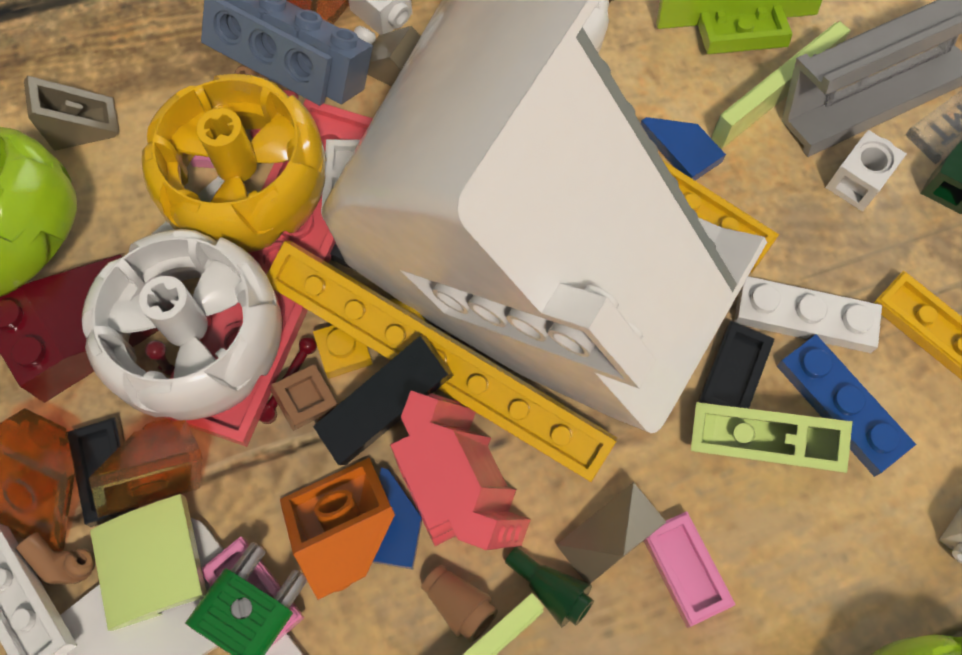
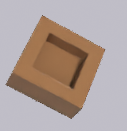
[270,364,338,431]

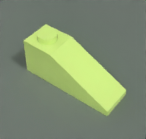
[691,402,853,473]

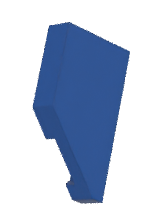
[641,117,726,181]
[372,468,422,570]

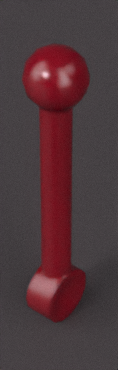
[259,337,317,424]
[145,340,175,377]

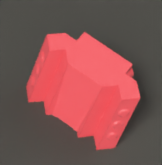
[390,391,531,550]

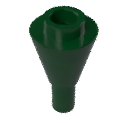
[505,547,594,628]

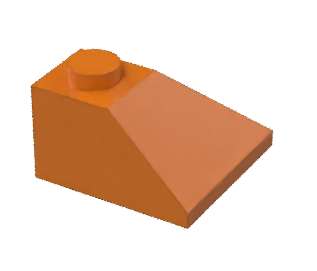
[280,458,395,600]

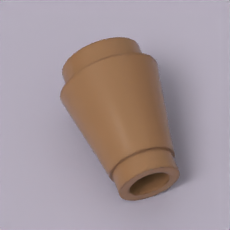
[421,565,498,642]

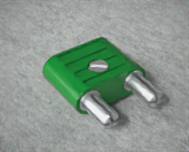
[185,542,307,655]

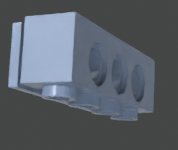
[201,0,373,106]

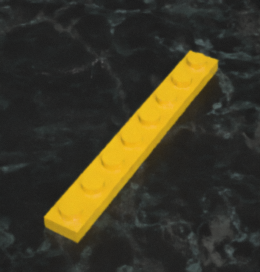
[267,241,617,482]

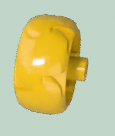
[141,74,326,252]

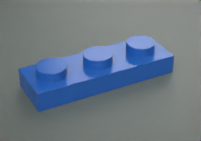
[777,334,917,477]

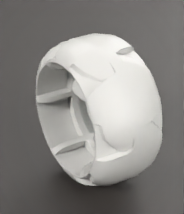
[82,229,282,420]

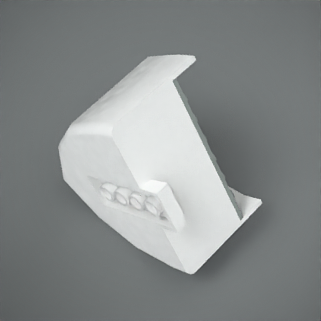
[322,0,767,433]

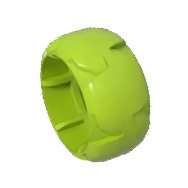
[0,127,77,297]

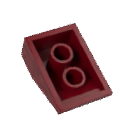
[0,254,159,403]

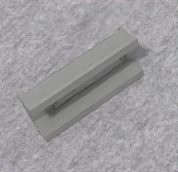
[782,0,962,157]

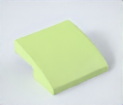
[90,494,207,631]

